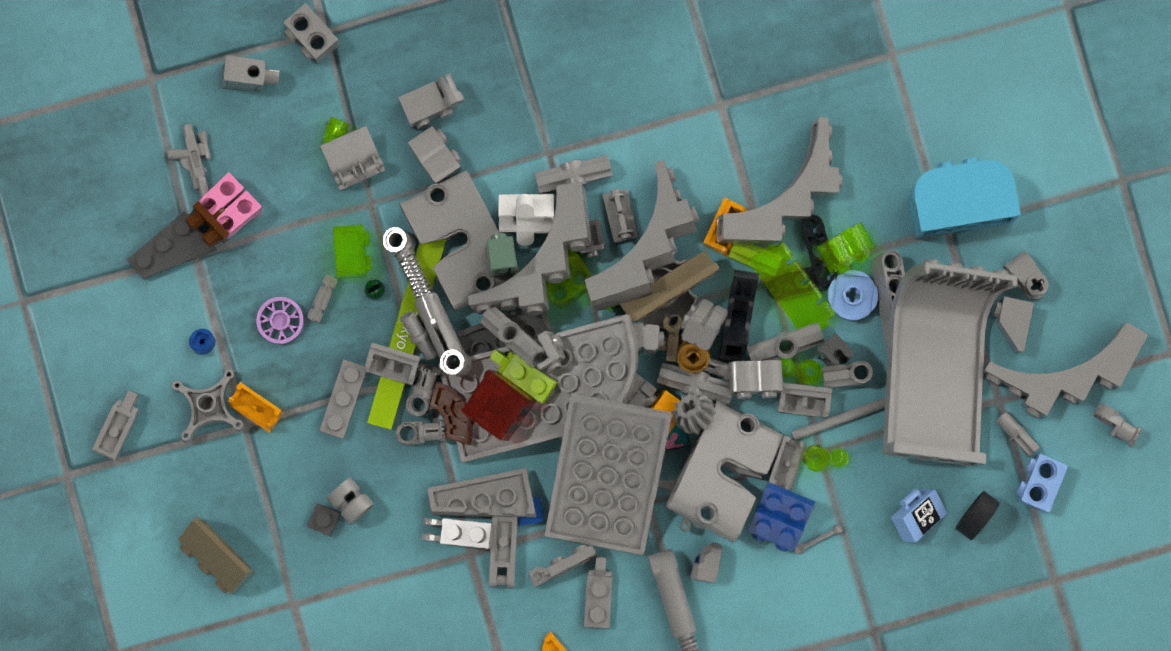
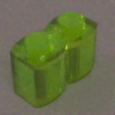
[816,222,876,274]

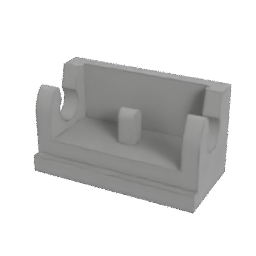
[364,343,421,386]
[777,383,832,418]
[767,435,806,491]

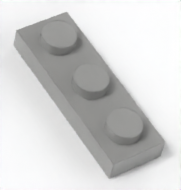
[319,359,367,439]

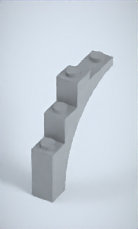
[717,117,842,244]
[585,160,699,312]
[468,182,592,316]
[983,322,1148,419]

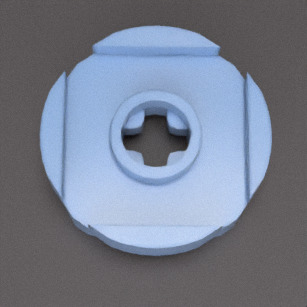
[827,270,878,321]

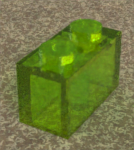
[333,224,372,280]

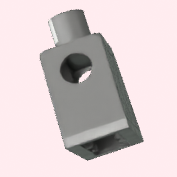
[221,55,279,91]

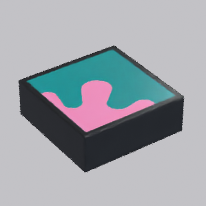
[665,425,690,451]

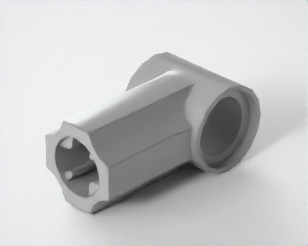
[822,361,873,388]

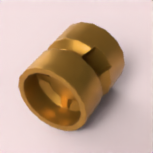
[677,333,710,373]

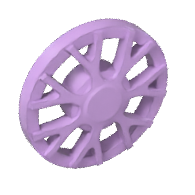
[256,297,304,344]

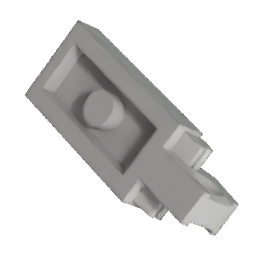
[92,390,140,461]
[528,544,597,587]
[584,557,612,629]

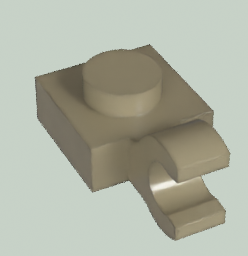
[662,314,682,362]

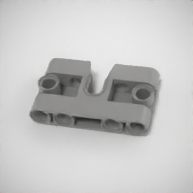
[399,170,519,312]
[666,400,783,543]

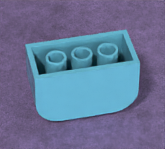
[909,158,1021,239]

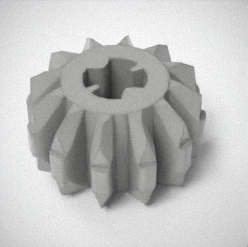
[672,391,716,434]

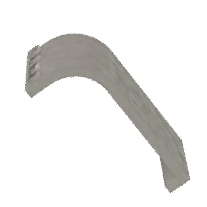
[883,260,1018,466]

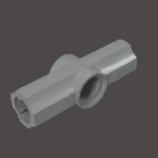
[535,155,612,194]
[480,307,546,368]
[747,322,825,361]
[656,362,732,405]

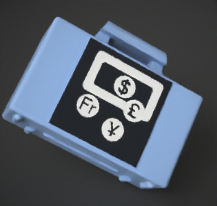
[891,489,947,543]

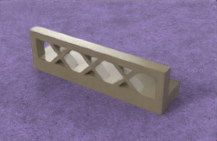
[620,250,720,323]

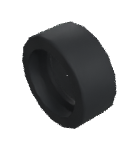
[955,491,1000,540]

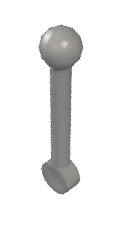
[795,525,843,554]

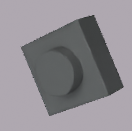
[307,503,341,537]

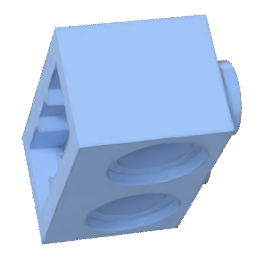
[1016,454,1068,514]

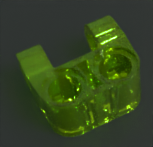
[546,250,591,308]

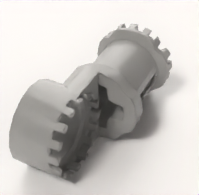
[406,363,441,416]
[1093,403,1143,448]
[396,419,446,446]

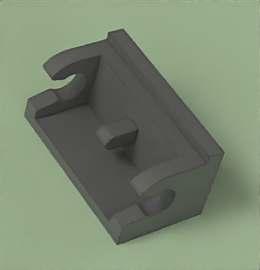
[813,333,855,366]

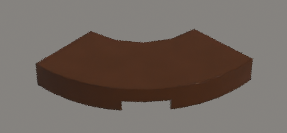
[429,382,473,445]

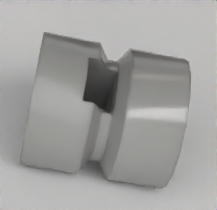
[327,477,374,525]

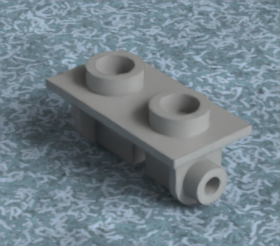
[603,189,638,243]

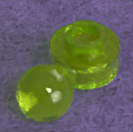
[779,358,822,385]
[803,444,849,472]

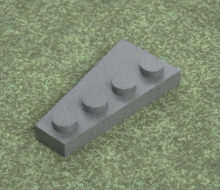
[427,468,536,518]

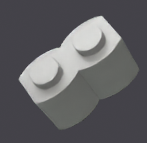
[408,126,462,184]
[728,360,783,399]

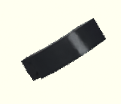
[719,269,759,361]

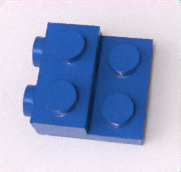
[747,482,815,551]

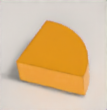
[542,631,567,651]

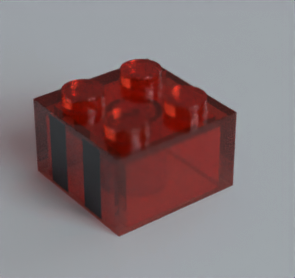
[461,370,537,441]

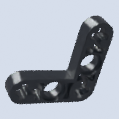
[766,215,838,300]

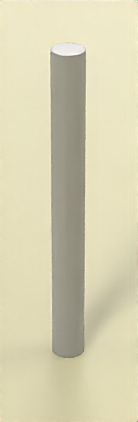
[791,397,886,440]

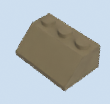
[178,517,256,594]

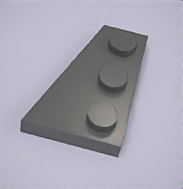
[127,211,217,280]

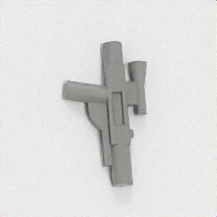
[168,124,211,198]

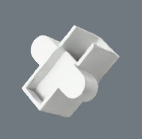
[498,194,554,246]

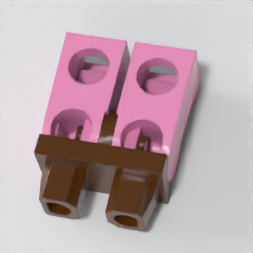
[186,172,262,248]

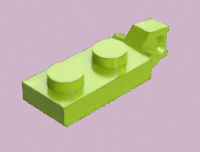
[490,349,558,404]

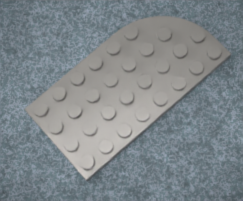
[438,314,638,463]

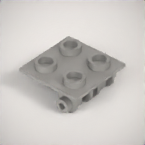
[320,125,385,190]

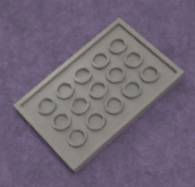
[544,393,672,555]

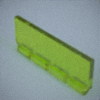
[748,241,836,330]

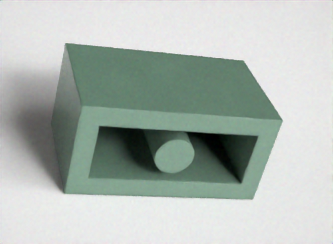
[485,233,517,278]

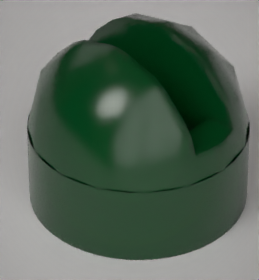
[364,279,385,300]

